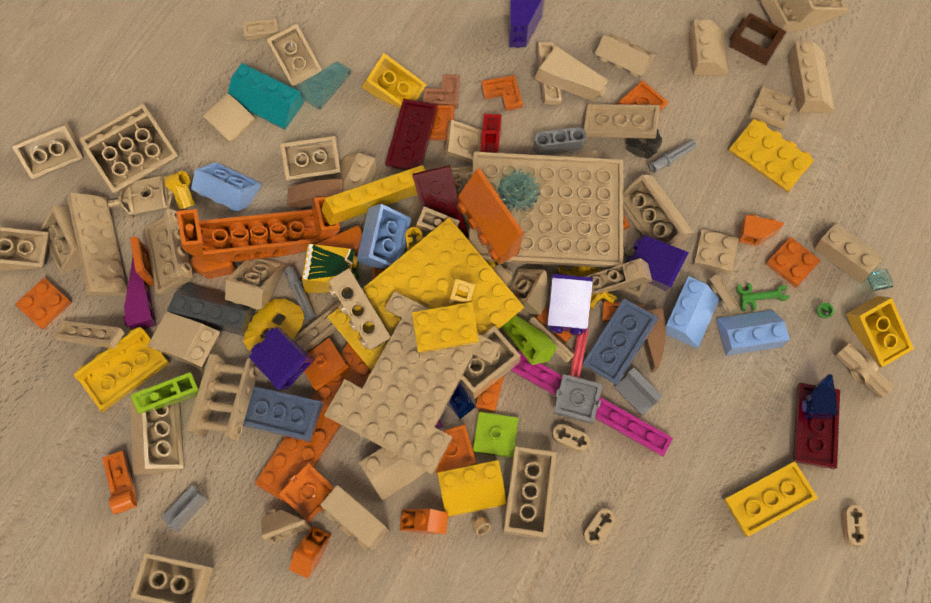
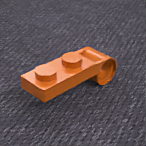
[102,451,137,515]

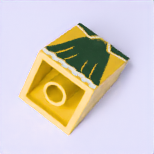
[302,244,358,294]

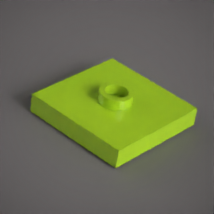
[473,412,518,458]

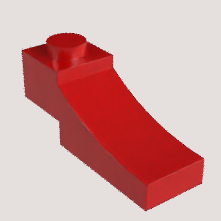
[480,114,502,153]

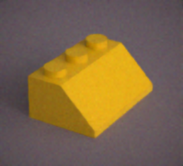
[438,460,507,517]

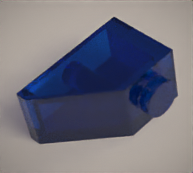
[802,374,838,419]
[447,382,475,419]

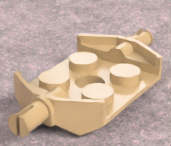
[107,175,190,218]

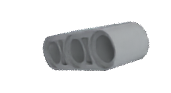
[533,127,586,155]

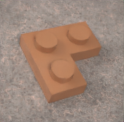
[423,74,460,109]

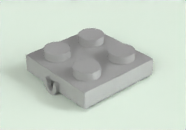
[553,374,603,424]

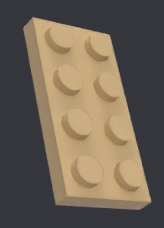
[584,104,660,139]

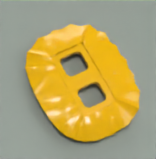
[243,298,304,351]

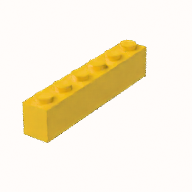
[321,165,426,226]

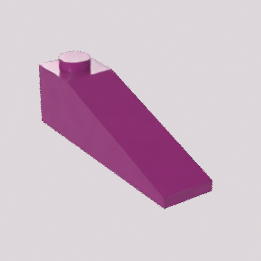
[123,258,157,330]

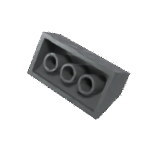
[167,283,256,336]

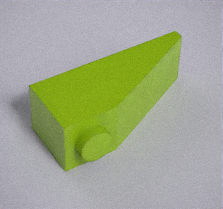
[501,315,557,365]
[130,372,198,414]

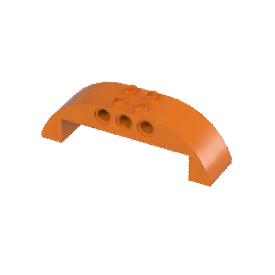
[176,196,340,262]

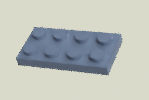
[583,298,659,385]
[243,386,323,442]

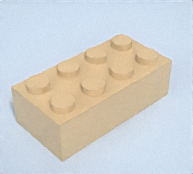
[503,446,556,540]

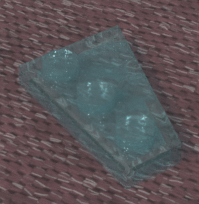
[294,61,351,110]

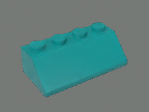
[227,63,304,130]

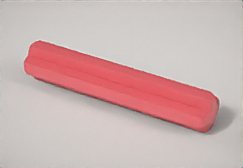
[569,328,589,378]

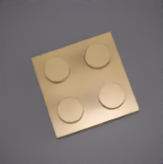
[445,120,482,163]
[693,229,739,274]

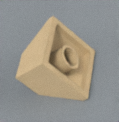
[509,268,549,315]
[261,509,312,544]

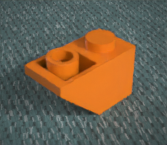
[738,215,784,246]
[190,256,236,279]
[400,509,448,535]
[289,526,332,579]

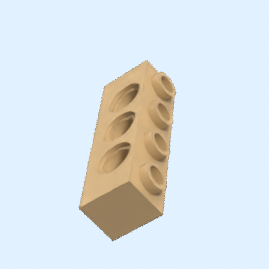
[328,269,391,351]

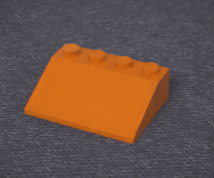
[457,168,524,265]

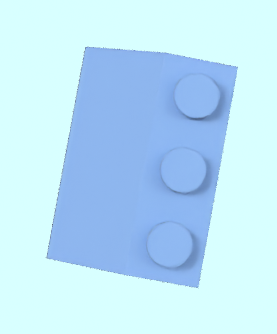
[191,162,262,211]
[357,204,411,269]
[665,276,719,349]
[716,310,790,356]

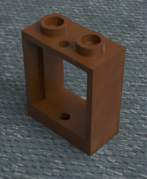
[729,13,787,66]

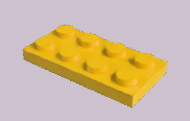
[723,461,818,538]

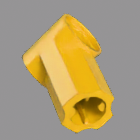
[165,171,195,210]

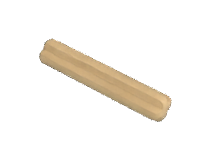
[528,317,574,362]

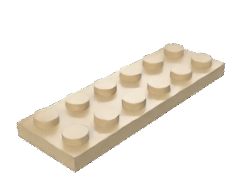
[67,193,127,296]

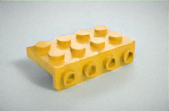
[729,118,814,193]
[73,327,170,412]

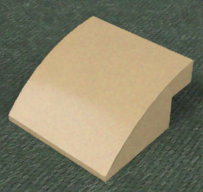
[760,0,848,33]
[80,104,178,194]

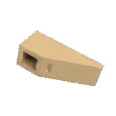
[586,258,652,295]

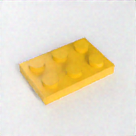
[412,302,479,353]

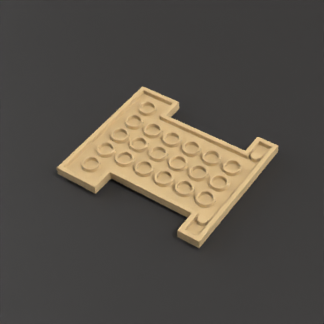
[324,291,501,475]

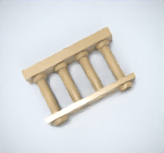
[186,354,260,442]

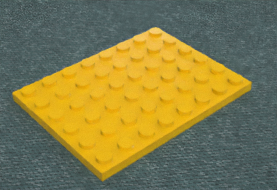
[327,218,524,371]

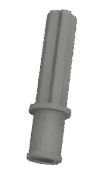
[649,139,697,173]
[283,266,315,320]

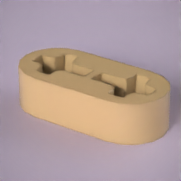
[552,424,590,452]
[842,505,867,547]
[583,509,615,546]

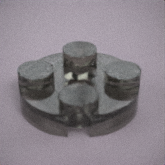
[625,129,662,159]

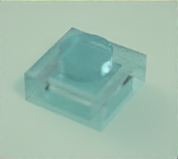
[867,269,893,292]

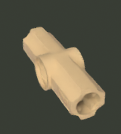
[835,343,895,399]

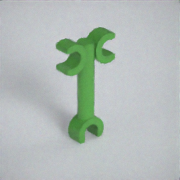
[736,283,790,312]

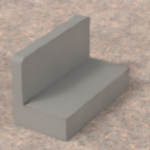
[615,367,662,416]
[162,485,208,532]

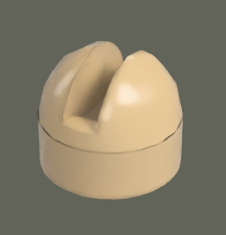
[472,517,491,536]

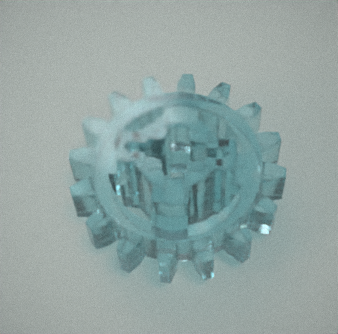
[498,170,540,212]

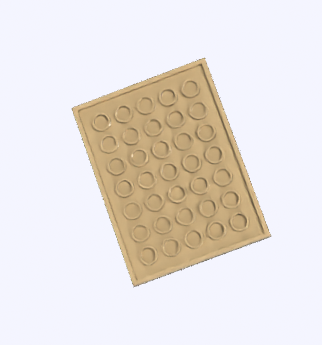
[469,152,623,268]

